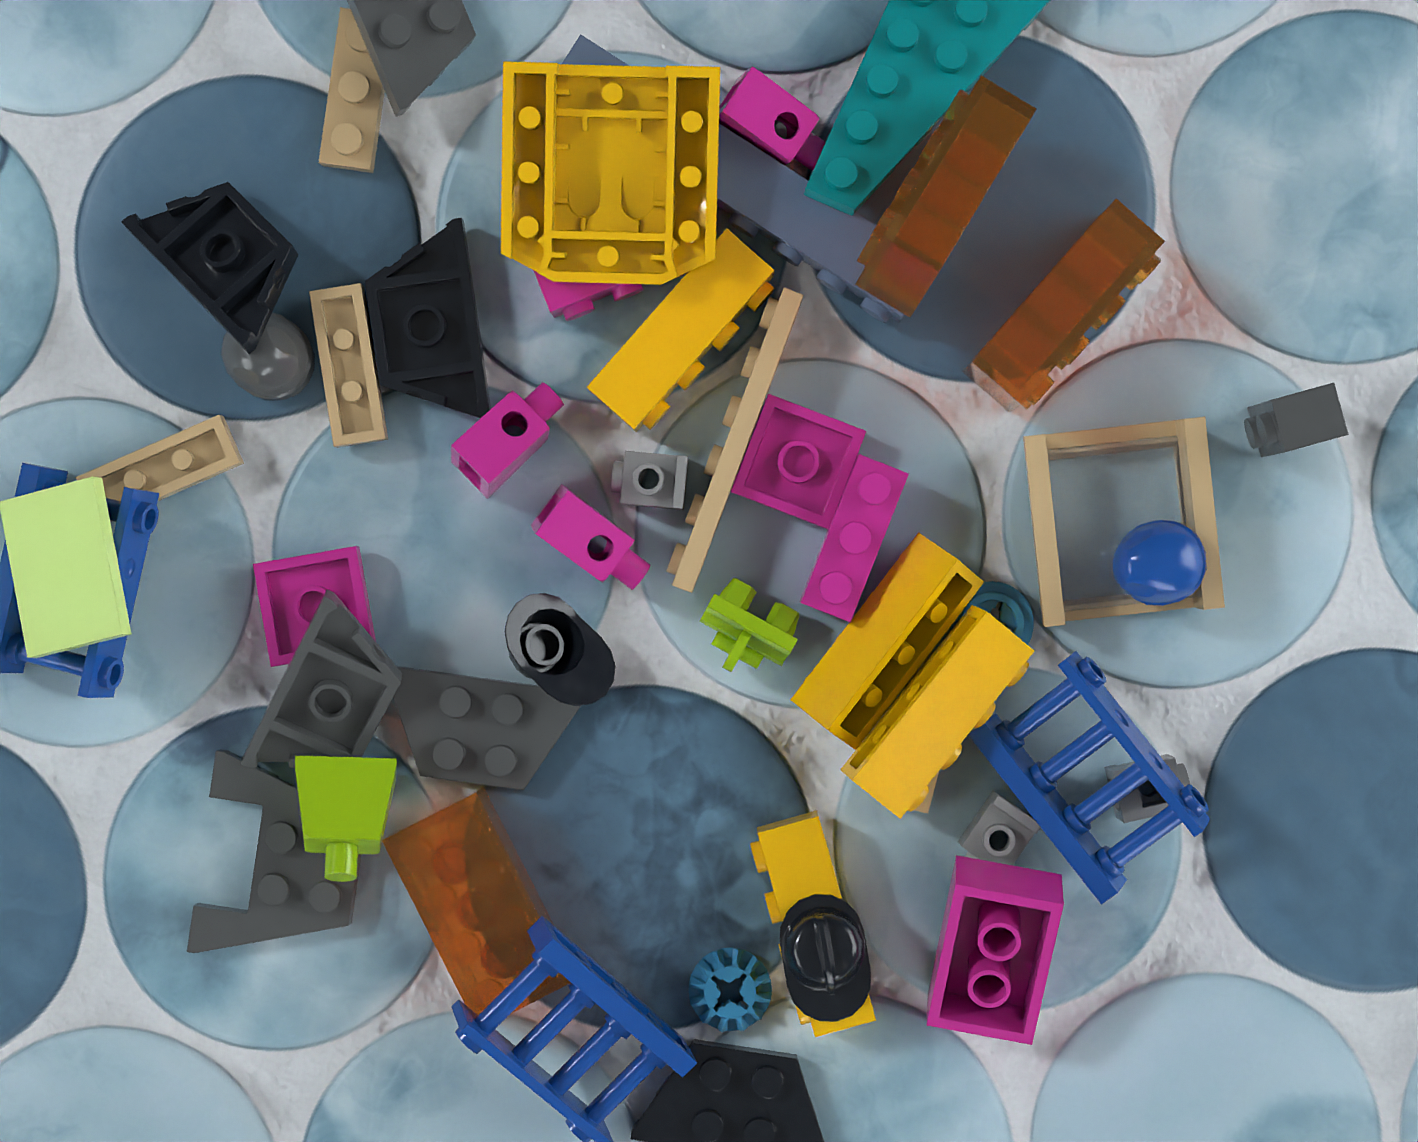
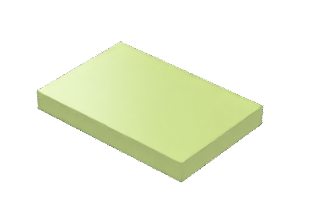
[0,476,132,658]

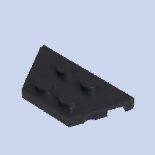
[121,182,299,355]
[365,218,491,418]
[630,1039,824,1142]

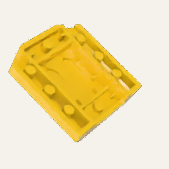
[501,61,721,285]

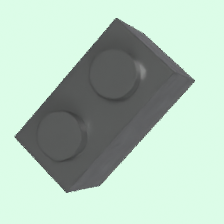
[1244,382,1349,458]

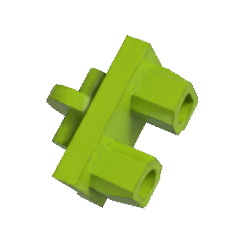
[699,578,800,672]

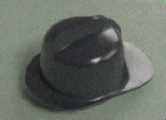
[504,593,616,706]
[780,894,871,1022]

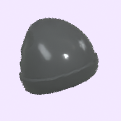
[221,313,315,401]

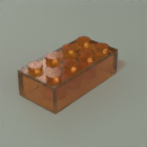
[855,75,1036,317]
[962,198,1165,412]
[382,787,571,1015]

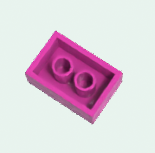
[927,855,1064,1045]

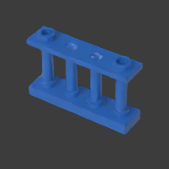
[0,463,159,698]
[968,651,1210,905]
[451,916,697,1142]

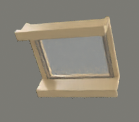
[1023,416,1225,627]

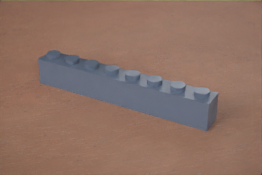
[562,34,937,323]

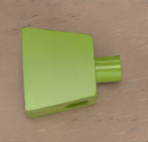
[295,755,397,882]

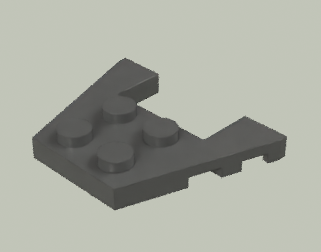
[187,749,362,953]

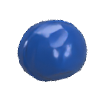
[1112,520,1207,606]

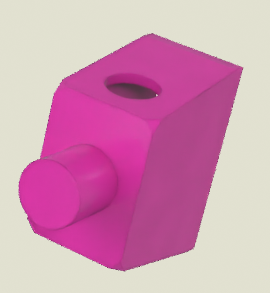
[719,66,826,172]
[451,382,564,499]
[531,484,651,590]

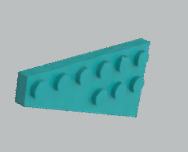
[803,0,1051,216]

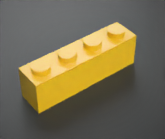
[587,228,775,432]
[790,532,984,750]
[840,605,1034,819]
[750,810,876,1037]

